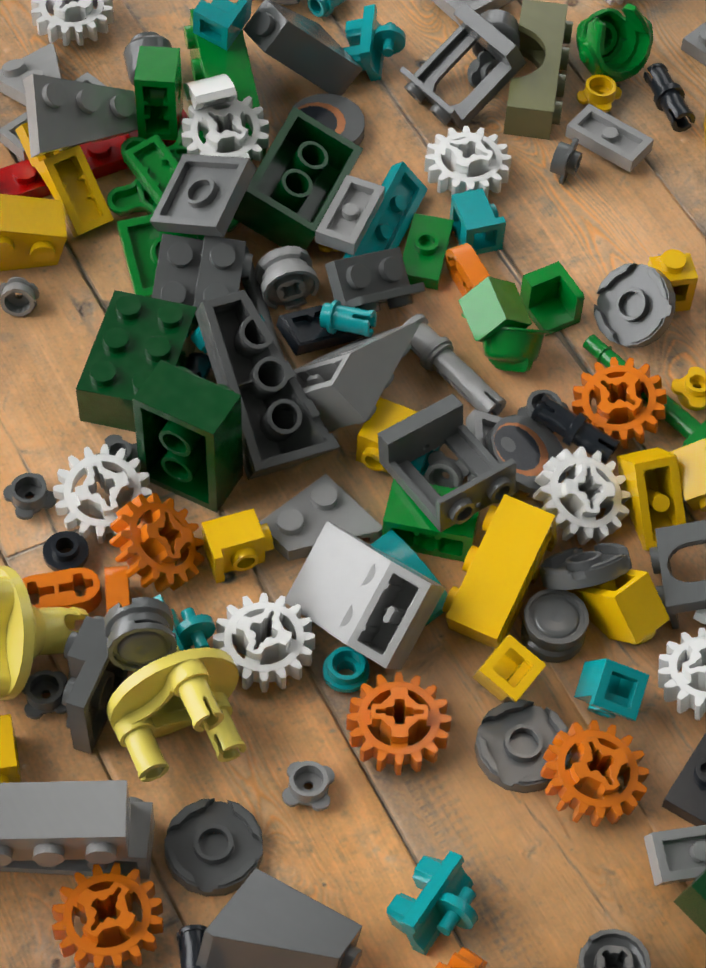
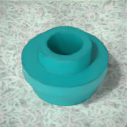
[323,647,370,693]

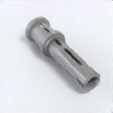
[402,314,506,416]

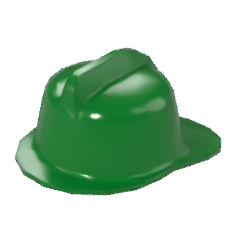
[461,313,554,373]

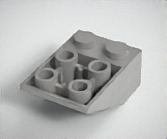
[294,322,419,432]
[285,521,446,670]

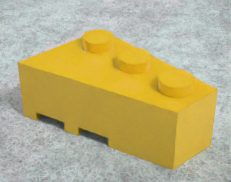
[0,194,67,271]
[443,494,557,649]

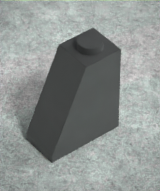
[243,0,362,96]
[196,868,362,968]

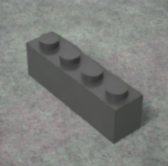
[195,290,340,480]

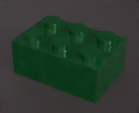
[233,107,363,250]
[76,290,198,432]
[132,360,243,513]

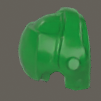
[576,3,653,82]

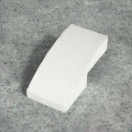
[183,74,237,110]

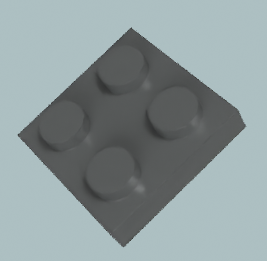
[149,154,257,237]

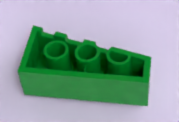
[184,3,267,160]

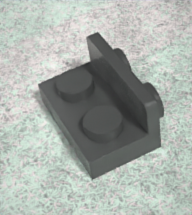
[325,247,426,312]

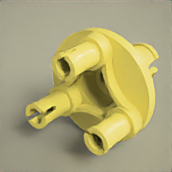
[0,566,89,701]
[106,645,247,782]

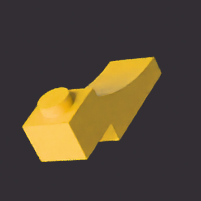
[15,122,114,237]

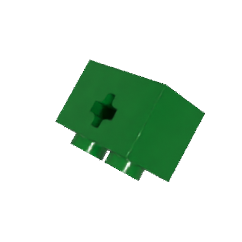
[134,46,183,140]
[382,478,480,562]

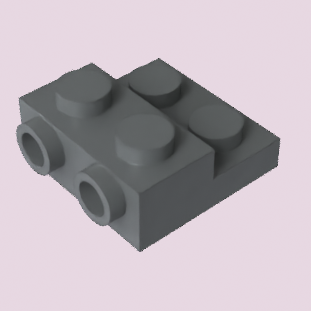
[152,233,253,325]
[62,616,128,754]

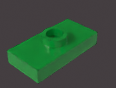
[122,134,179,205]
[403,213,454,290]

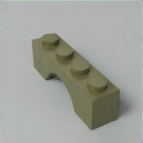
[503,0,573,140]

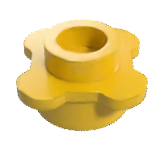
[577,74,622,113]
[671,367,706,411]

